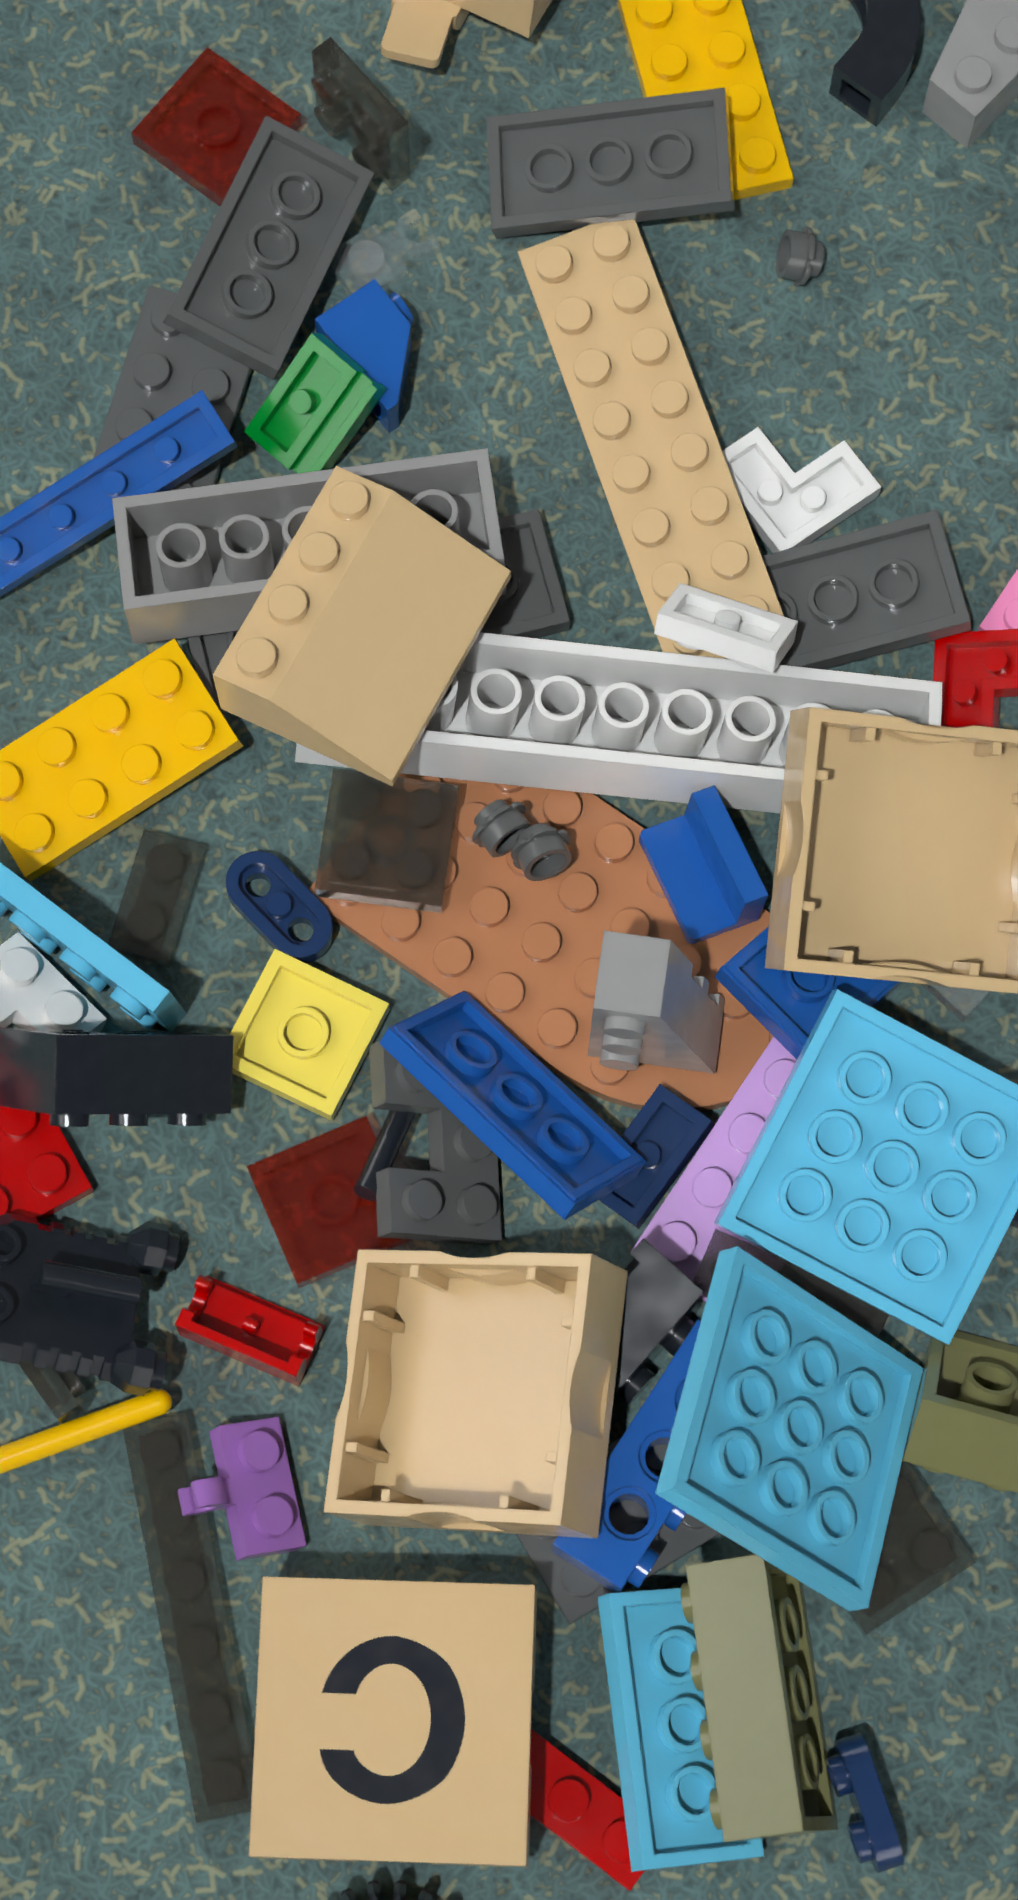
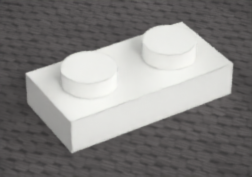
[654,583,798,673]

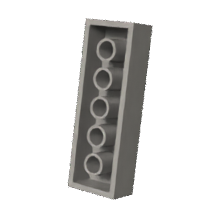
[112,448,507,645]

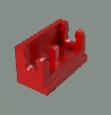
[175,1275,326,1387]

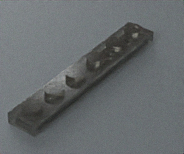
[123,1412,254,1824]

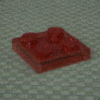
[131,47,302,207]
[247,1116,411,1289]

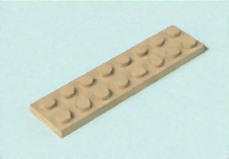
[518,219,784,659]

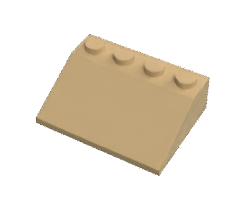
[213,466,511,786]

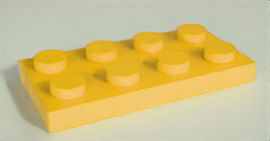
[617,0,794,200]
[0,638,243,881]

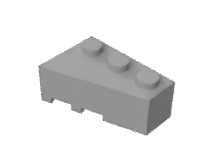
[922,0,1018,149]
[587,931,725,1074]

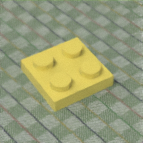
[230,949,390,1121]

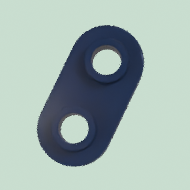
[226,851,333,963]
[825,1733,904,1873]

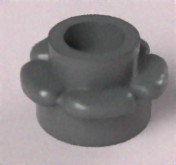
[776,226,824,286]
[472,799,532,857]
[511,823,572,881]

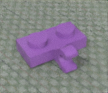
[177,1417,306,1561]

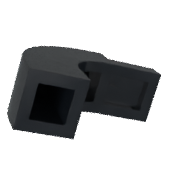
[829,0,921,127]

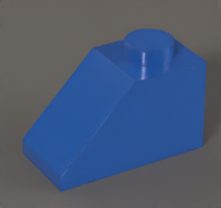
[315,279,414,433]

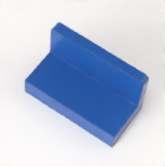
[639,785,768,944]

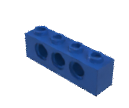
[551,1319,701,1593]

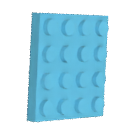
[714,989,1018,1345]
[655,1246,923,1611]

